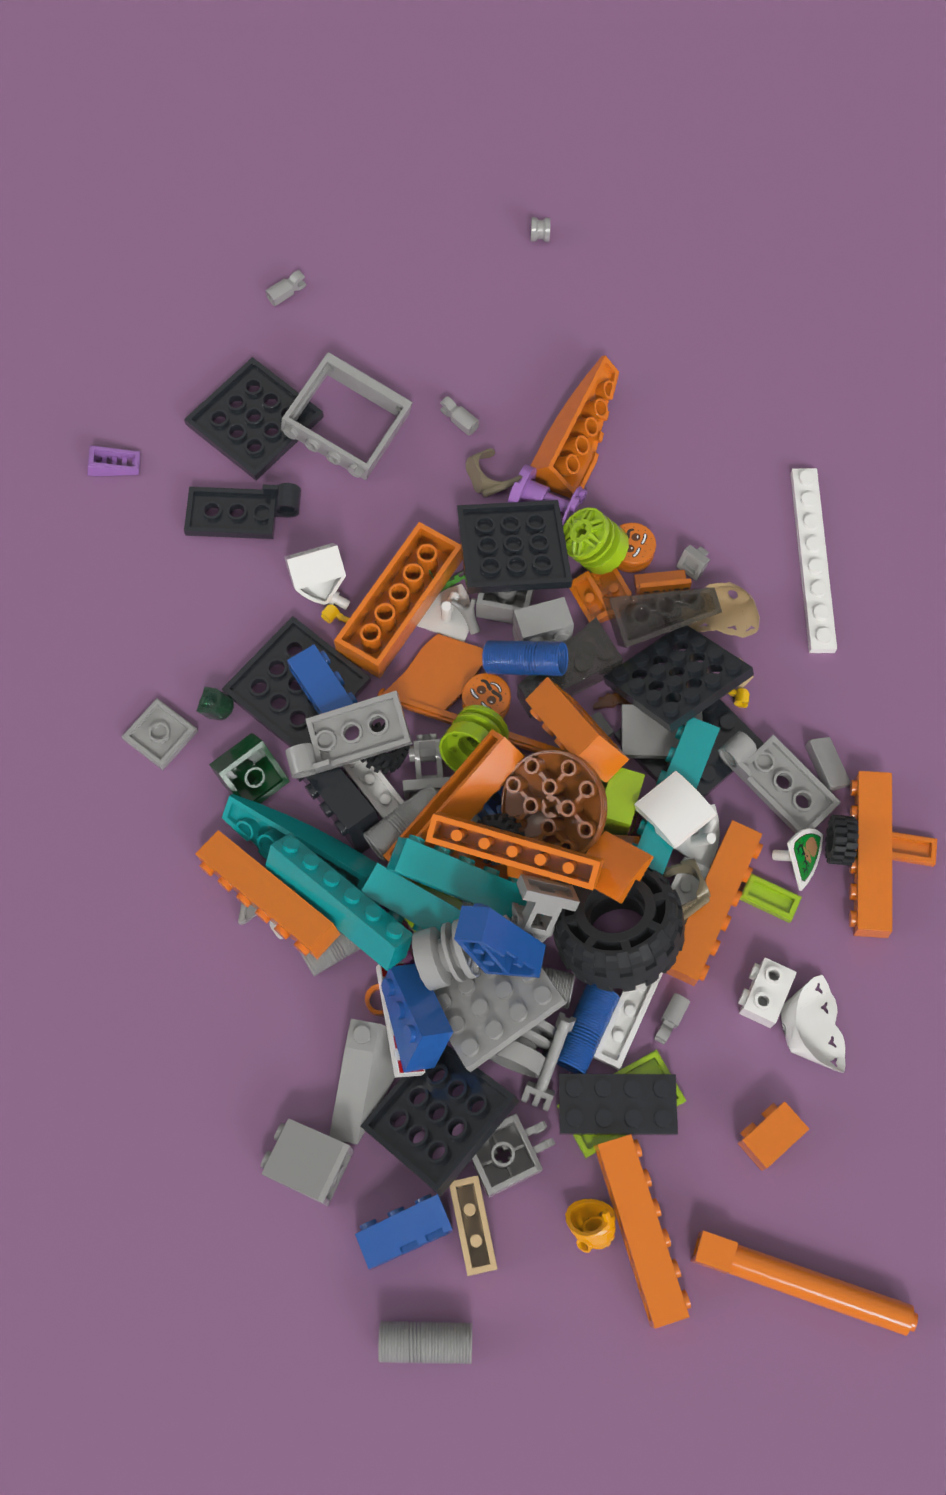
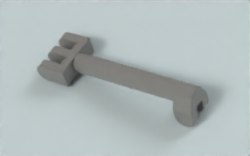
[521,1012,576,1112]

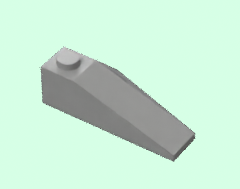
[329,1019,395,1145]

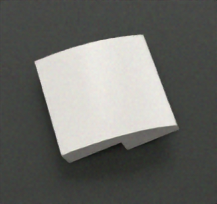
[634,771,716,849]

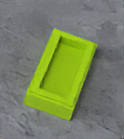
[740,873,802,923]

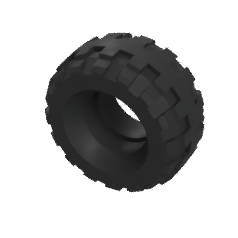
[553,867,685,992]

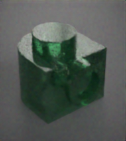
[196,687,234,720]

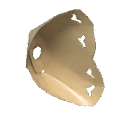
[676,582,760,638]

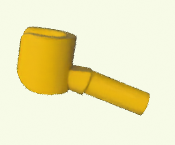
[321,604,350,624]
[728,688,750,708]

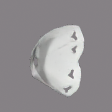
[780,975,846,1073]

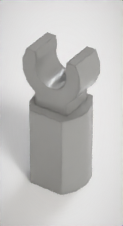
[265,270,306,306]
[440,396,479,436]
[654,993,691,1045]

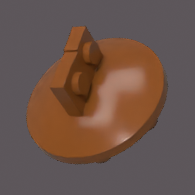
[501,750,608,853]

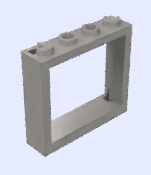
[281,352,413,480]

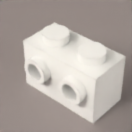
[738,957,797,1028]

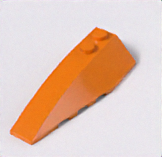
[530,355,619,499]

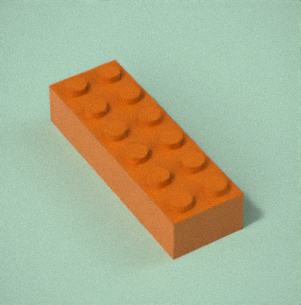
[334,522,463,678]

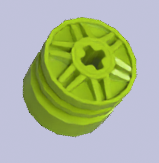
[563,507,629,575]
[439,705,509,772]

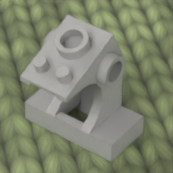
[403,734,450,799]
[511,874,580,943]

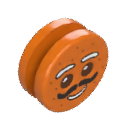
[617,522,656,573]
[462,673,511,719]

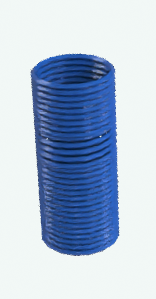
[482,640,568,676]
[556,983,620,1074]

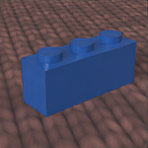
[287,644,358,714]

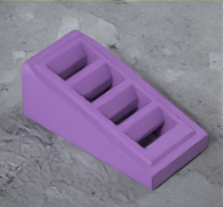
[87,445,140,476]

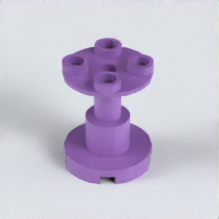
[508,464,587,526]

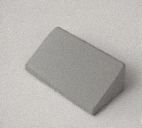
[805,737,851,792]

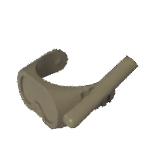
[466,448,522,497]
[663,858,711,920]

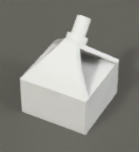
[284,543,350,610]

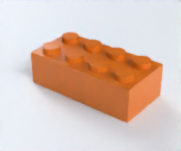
[525,677,629,783]

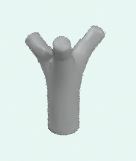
[450,598,481,635]

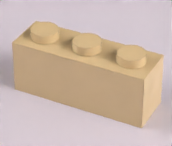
[449,1175,498,1277]

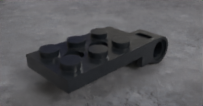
[184,483,302,539]

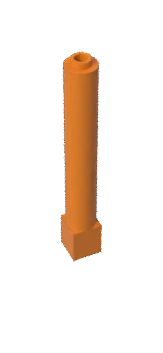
[691,1230,918,1336]

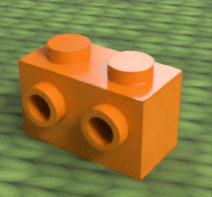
[737,1101,809,1171]

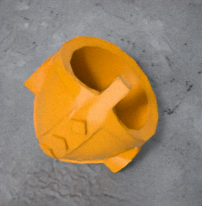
[565,1199,616,1253]

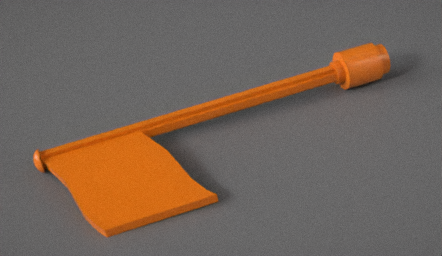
[377,634,569,753]

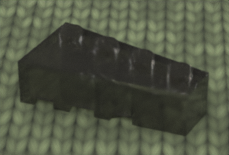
[602,587,722,648]
[517,617,623,718]

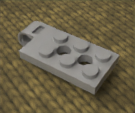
[285,691,412,778]
[718,731,841,834]

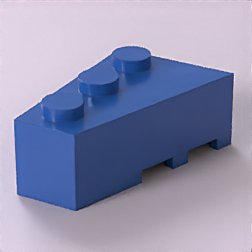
[454,903,546,978]
[381,964,453,1073]
[355,1194,453,1270]

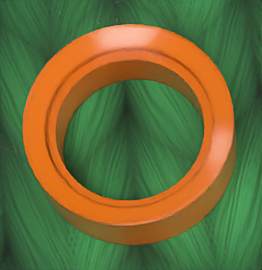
[365,984,384,1016]

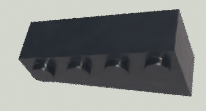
[296,742,379,854]

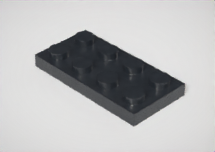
[559,1074,678,1135]

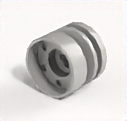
[412,919,481,991]
[490,1020,556,1078]

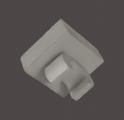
[676,545,710,581]

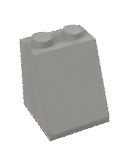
[260,1118,354,1207]

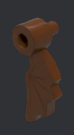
[593,693,633,710]

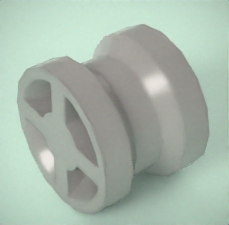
[531,217,550,242]

